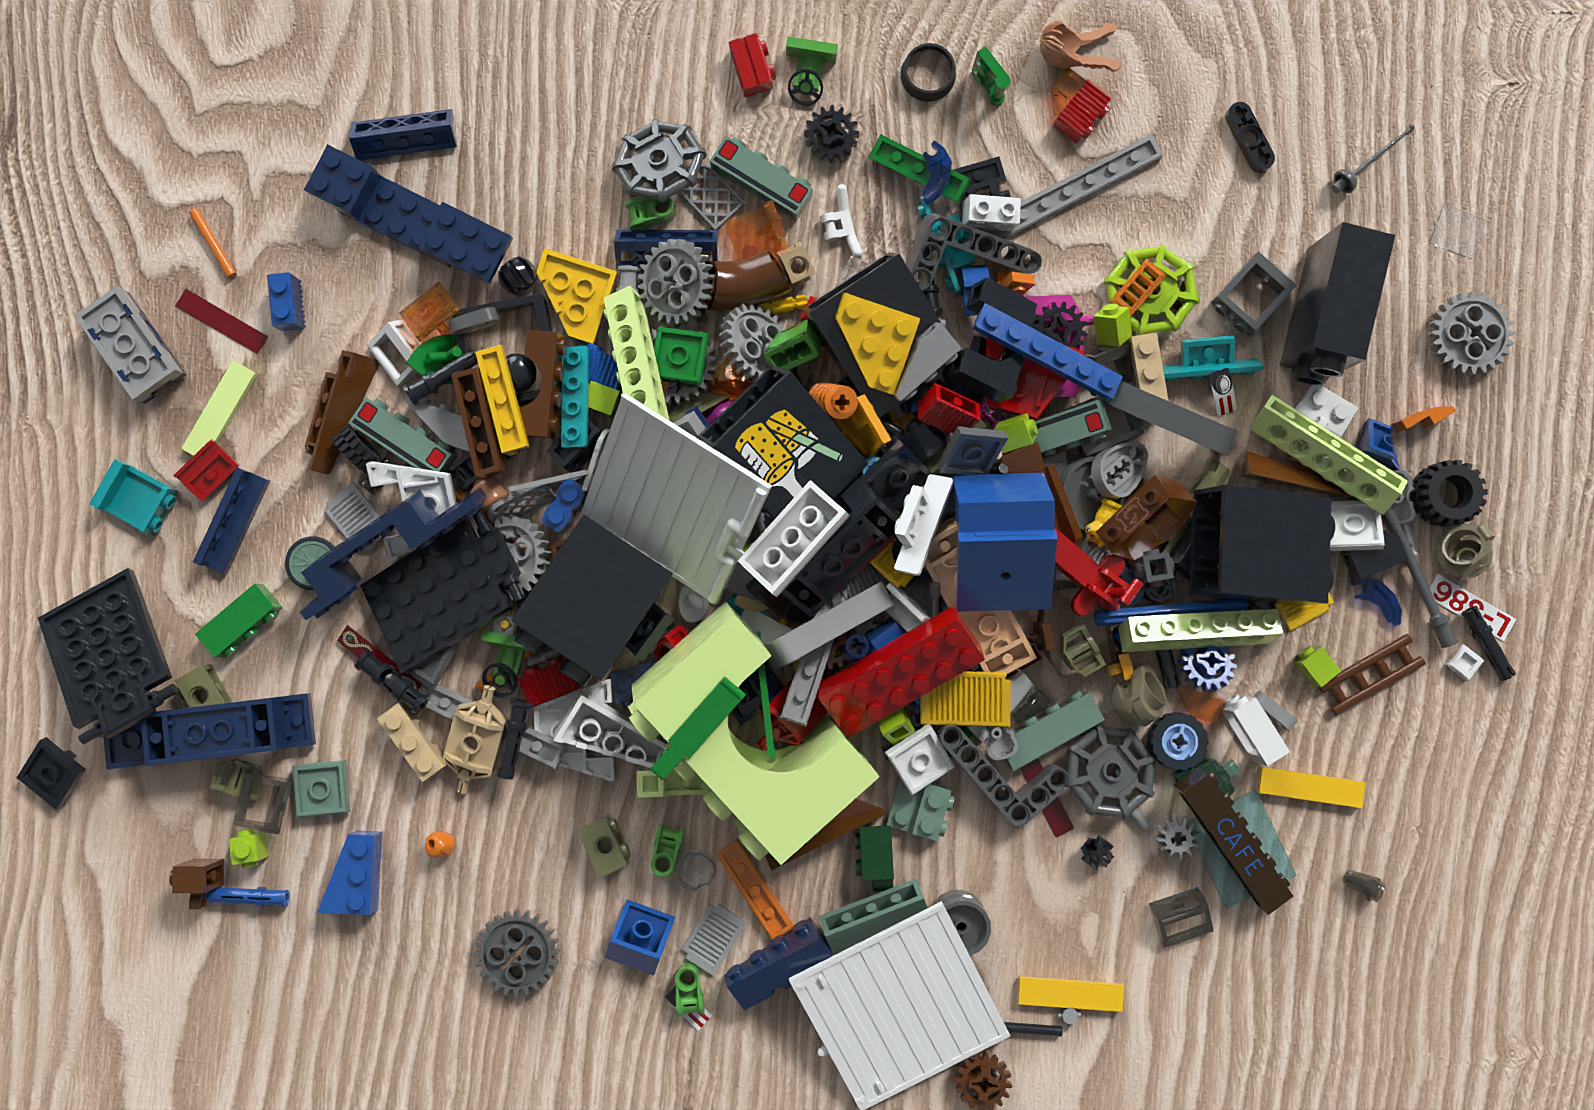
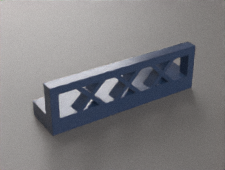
[349,109,457,160]
[614,230,718,269]
[193,467,270,574]

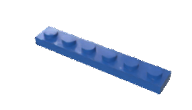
[972,303,1123,401]

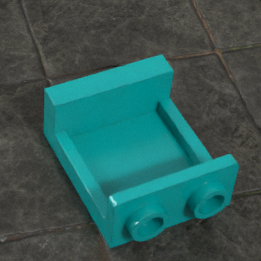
[89,459,178,535]

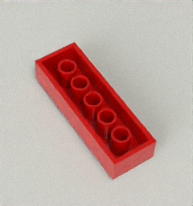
[818,605,985,738]

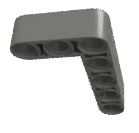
[906,213,1042,290]
[1106,381,1239,456]
[936,724,1070,826]

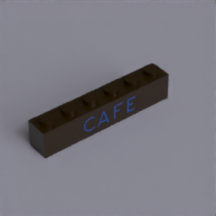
[1173,767,1294,915]

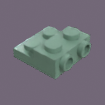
[886,777,954,841]

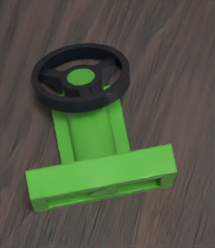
[786,36,838,106]
[480,630,533,698]

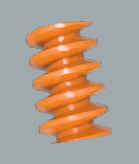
[809,382,858,419]

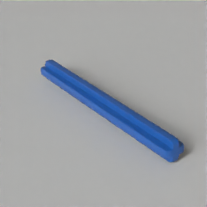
[1093,599,1247,626]

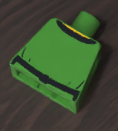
[764,320,821,370]

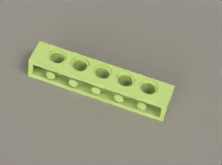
[604,286,669,420]
[1249,395,1408,515]
[1118,609,1283,652]

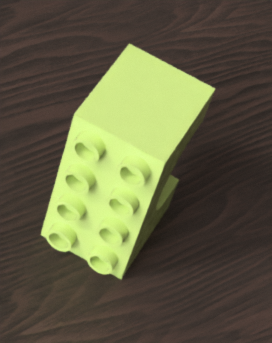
[628,601,880,865]

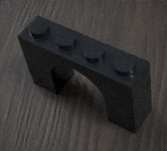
[946,277,1038,403]

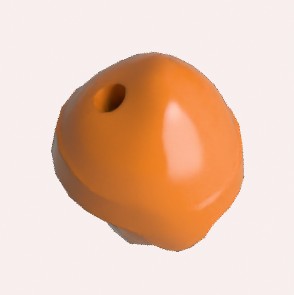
[425,832,455,859]

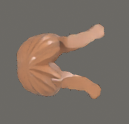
[1039,20,1122,72]

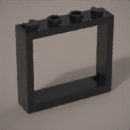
[449,293,562,406]

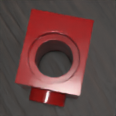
[653,624,689,660]

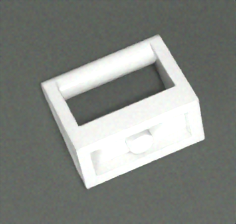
[367,319,422,387]

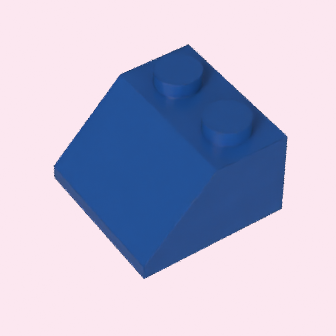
[605,899,675,976]

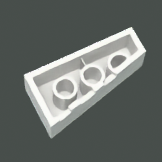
[553,690,667,768]

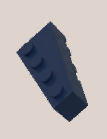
[724,917,833,1010]

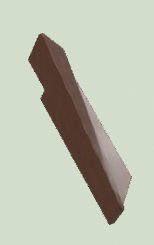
[305,350,379,474]
[1001,442,1083,546]
[1241,451,1359,501]
[765,798,886,870]

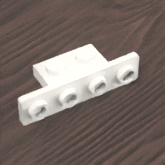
[894,474,954,576]

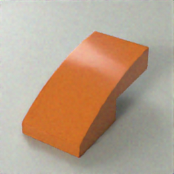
[1392,406,1456,432]

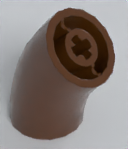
[704,248,792,311]

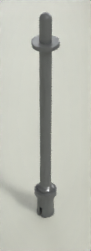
[1368,483,1458,648]

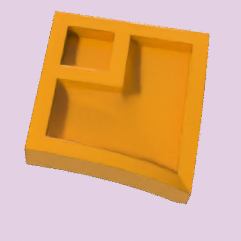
[832,394,891,458]

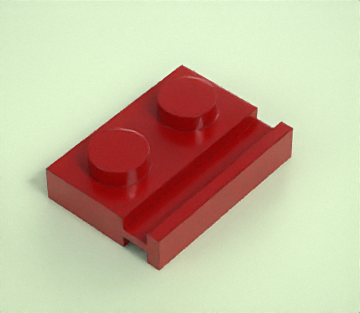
[173,439,240,502]

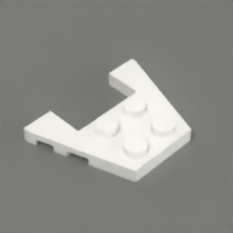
[366,461,459,561]
[534,679,615,781]

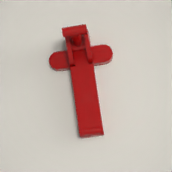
[1054,527,1144,616]

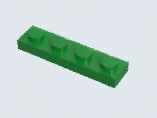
[869,134,971,204]

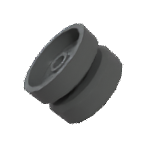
[932,890,991,956]

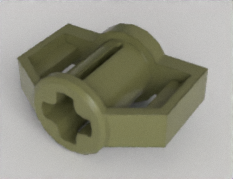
[1060,623,1106,677]
[210,759,265,800]

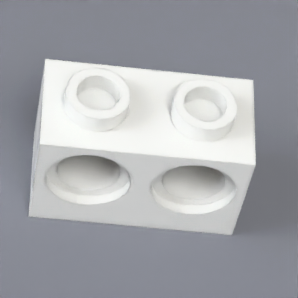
[962,194,1021,232]

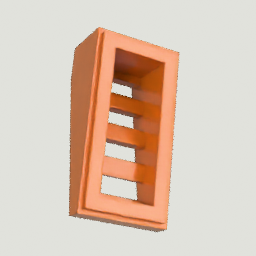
[1110,259,1166,317]

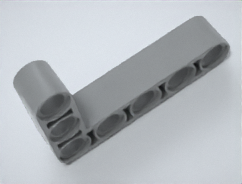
[765,581,894,670]

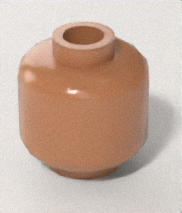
[470,477,509,514]

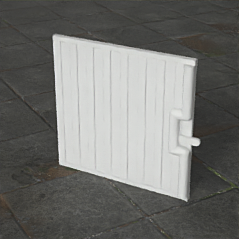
[580,393,772,605]
[789,901,1010,1110]

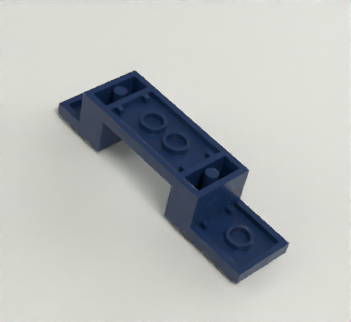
[304,144,513,284]
[300,487,486,620]
[103,693,316,770]

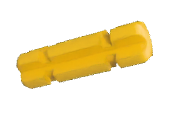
[760,295,808,314]

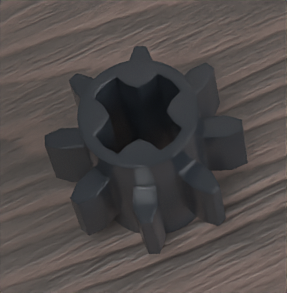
[1081,835,1114,870]

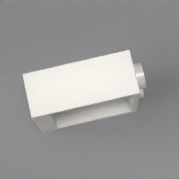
[1220,694,1290,766]

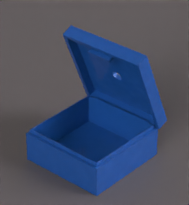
[953,473,1057,612]

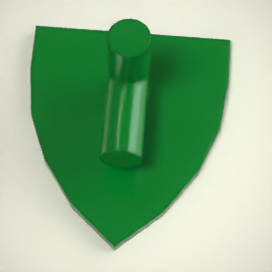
[406,334,462,384]

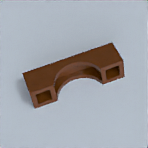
[519,330,567,439]

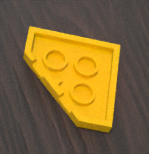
[536,248,618,344]
[835,292,920,395]

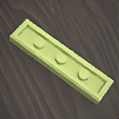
[181,360,258,456]

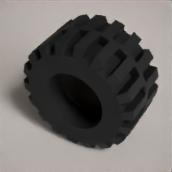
[1411,460,1488,527]

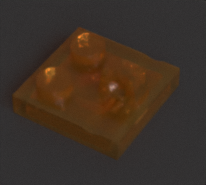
[399,281,460,342]

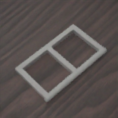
[508,470,587,494]

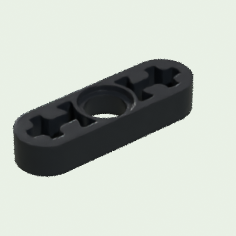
[1225,102,1275,173]

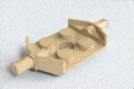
[442,685,507,794]

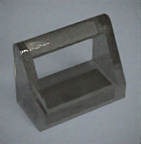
[1084,342,1133,396]
[233,772,292,834]
[1149,887,1214,948]

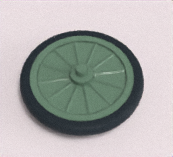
[285,536,335,591]

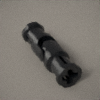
[354,650,430,715]

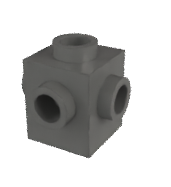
[1134,549,1175,588]

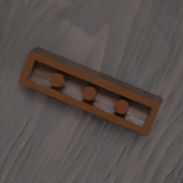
[451,367,509,478]

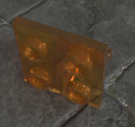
[723,201,788,260]

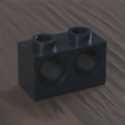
[547,418,606,473]

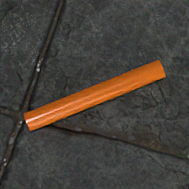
[189,208,237,278]

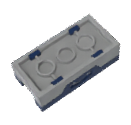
[74,286,187,404]

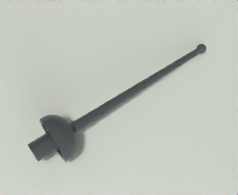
[1331,125,1415,194]

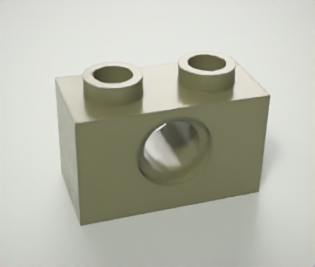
[175,664,233,707]
[577,814,631,879]

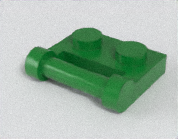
[972,46,1011,106]

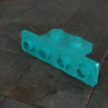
[917,196,976,297]
[1163,335,1264,381]
[561,346,589,449]

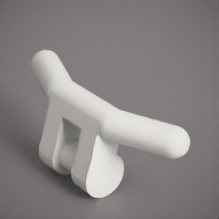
[820,184,863,258]

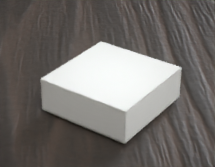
[1445,644,1484,681]

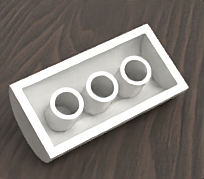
[738,480,850,597]

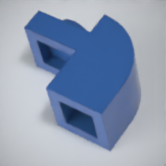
[958,265,990,317]

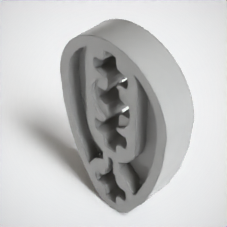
[1091,442,1148,499]

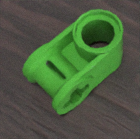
[625,197,676,230]
[651,824,685,877]
[675,962,705,1017]

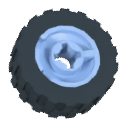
[1147,712,1209,771]

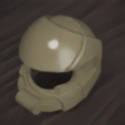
[1437,523,1495,581]
[1111,662,1167,727]

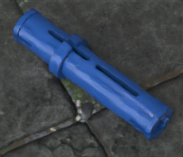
[207,887,290,908]

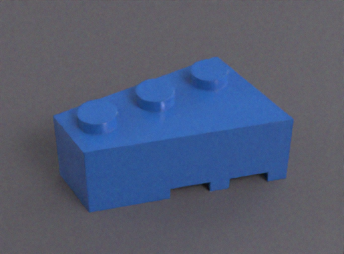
[317,831,382,915]

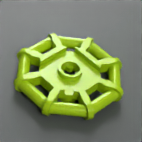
[1103,244,1200,335]

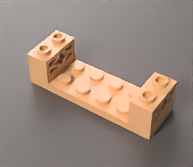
[924,516,1037,674]

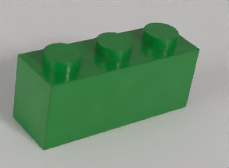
[195,583,283,658]

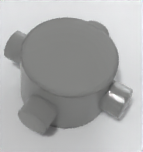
[1058,1008,1081,1027]

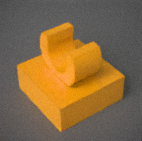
[1107,652,1133,680]

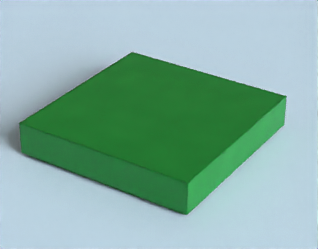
[654,327,710,386]

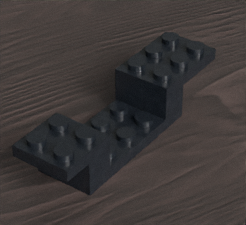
[745,440,933,618]

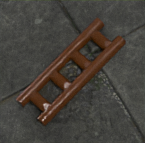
[1318,634,1426,716]

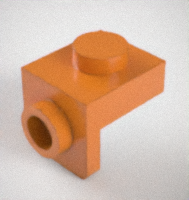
[995,271,1035,296]

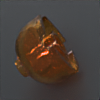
[711,358,753,400]

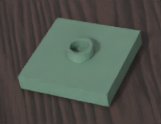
[292,760,350,818]

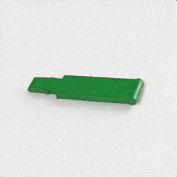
[758,663,776,763]
[649,676,746,780]

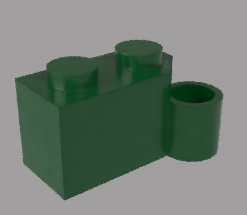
[854,826,894,892]

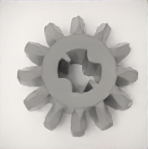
[1155,814,1201,860]

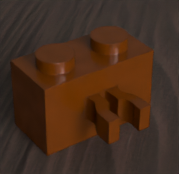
[169,859,224,910]

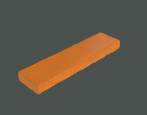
[716,839,794,940]

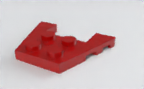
[986,337,1085,421]

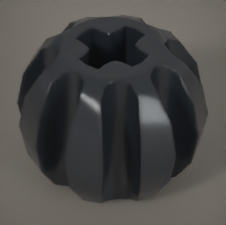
[498,256,537,295]

